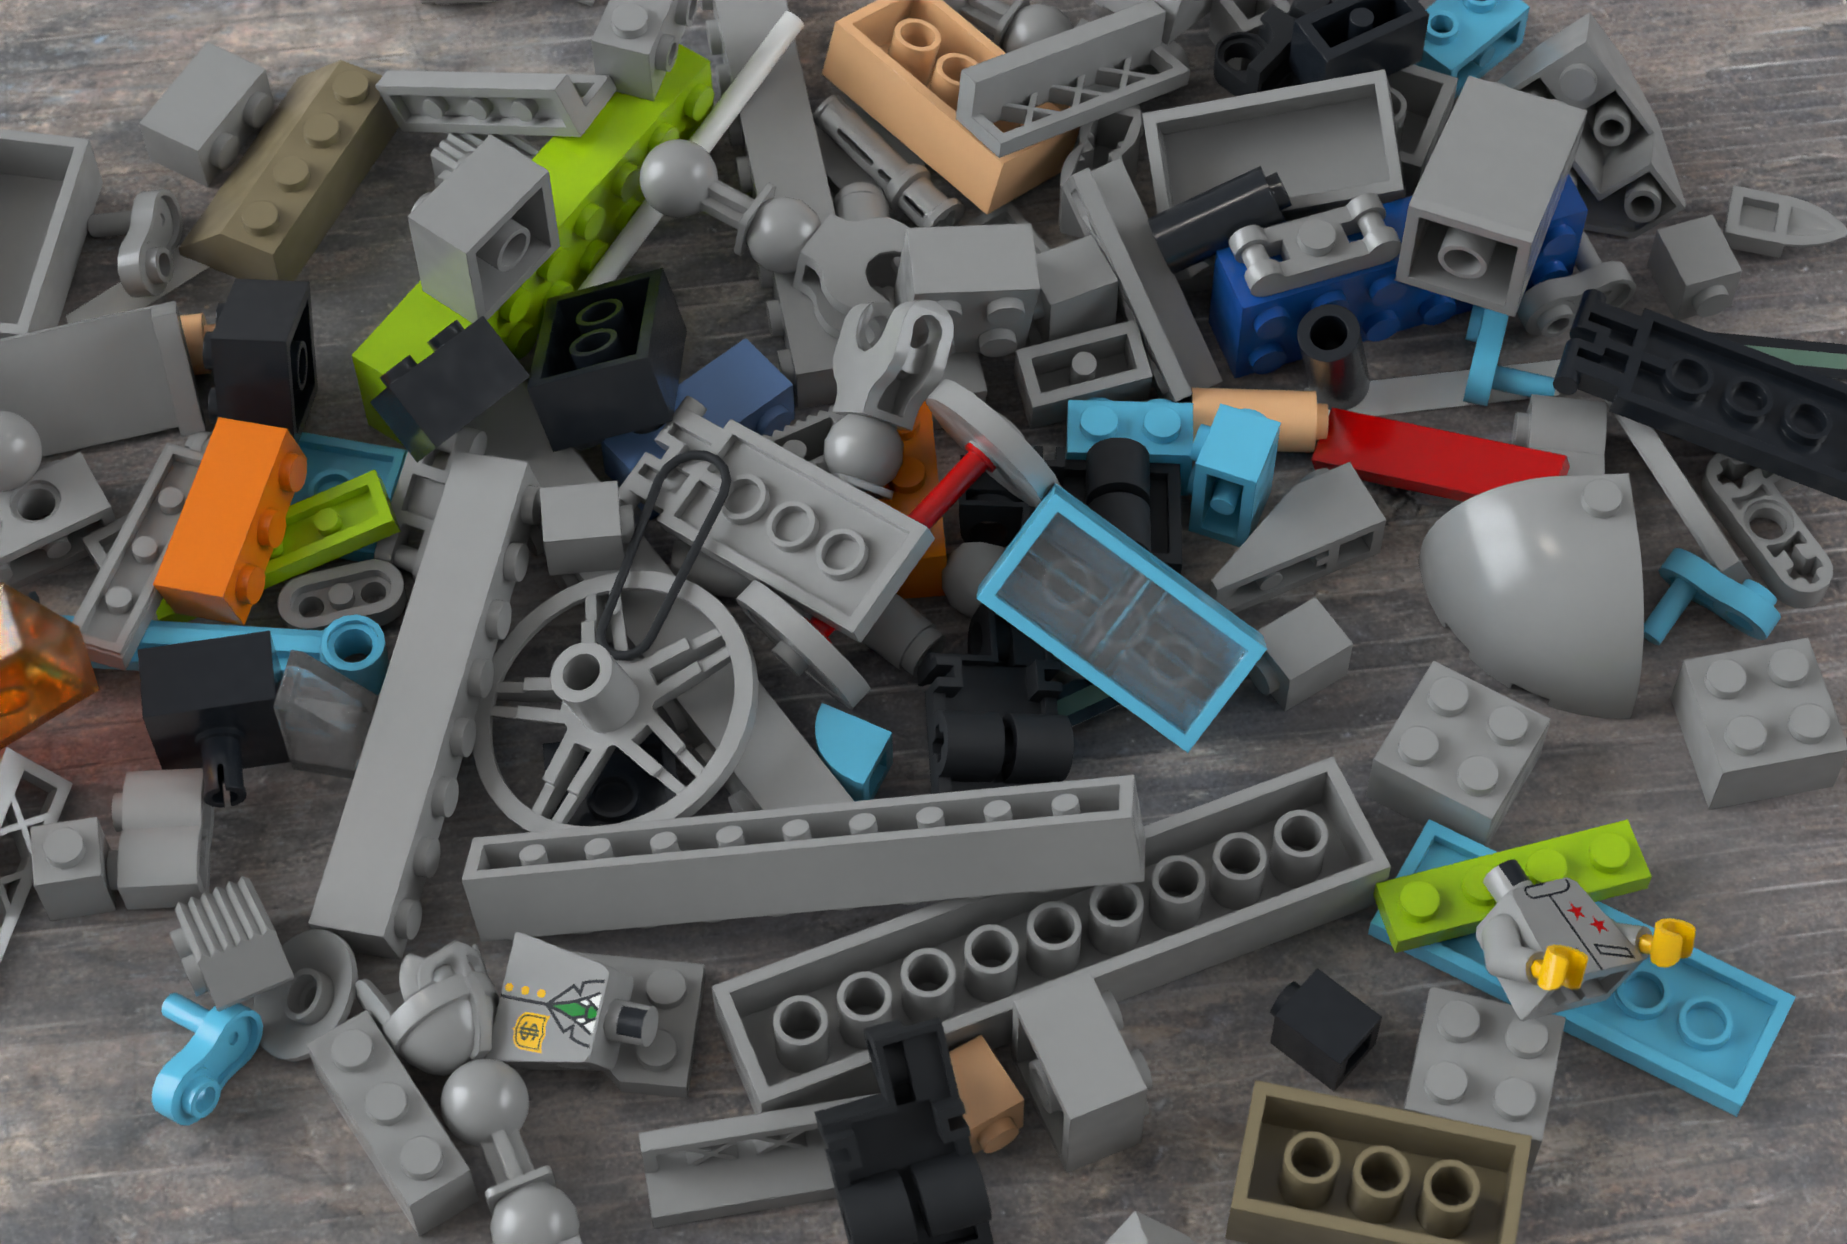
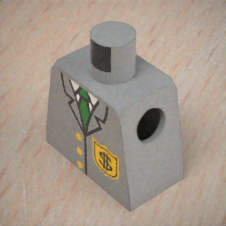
[486,932,659,1071]

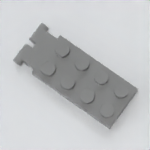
[618,396,935,643]

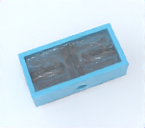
[976,483,1267,753]

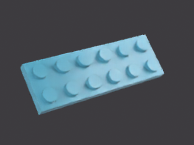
[1368,819,1796,1117]

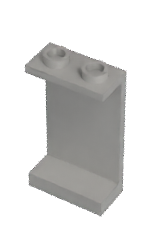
[0,301,206,457]

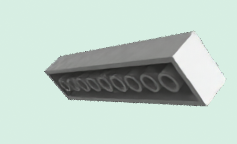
[712,756,1391,1114]

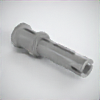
[813,94,965,227]

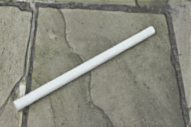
[578,11,804,290]

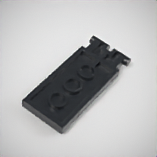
[1553,289,1847,501]

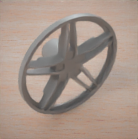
[473,570,759,832]

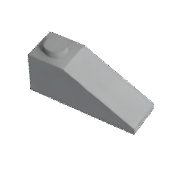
[1209,462,1386,614]

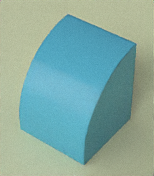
[815,703,893,801]

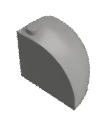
[1418,473,1644,719]

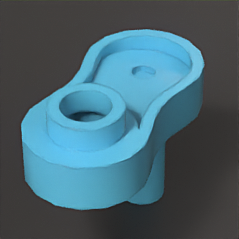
[1463,305,1555,407]
[1644,548,1781,645]
[152,993,263,1125]

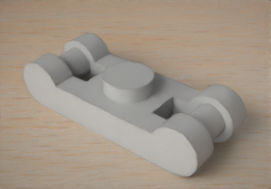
[1229,193,1402,297]
[374,426,487,580]

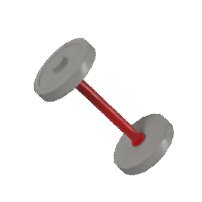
[736,379,1061,710]

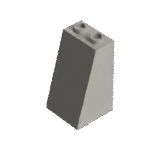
[1395,76,1587,317]

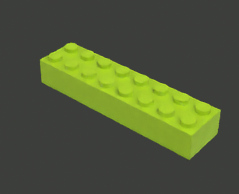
[351,44,714,447]

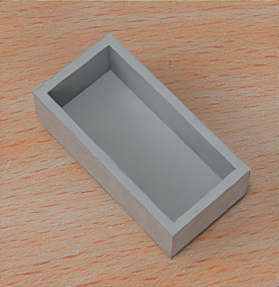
[1142,69,1407,221]
[0,129,103,339]

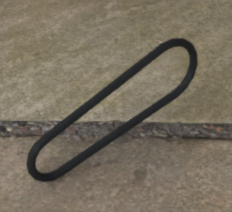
[596,450,731,661]

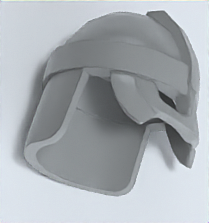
[355,941,500,1076]

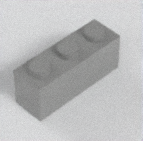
[306,1010,479,1237]

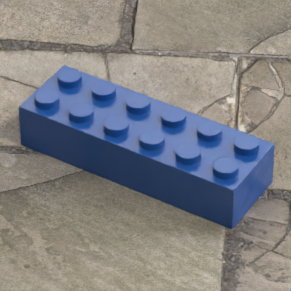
[1209,175,1588,379]

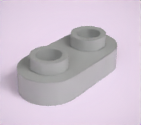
[277,559,407,630]

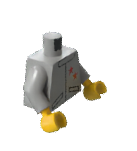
[1476,859,1696,1021]

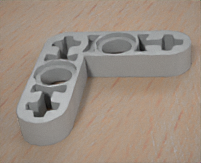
[1701,453,1833,609]

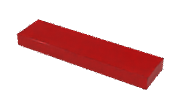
[1311,407,1570,502]

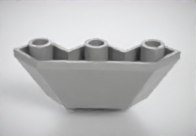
[1497,13,1686,238]

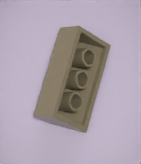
[178,60,399,281]

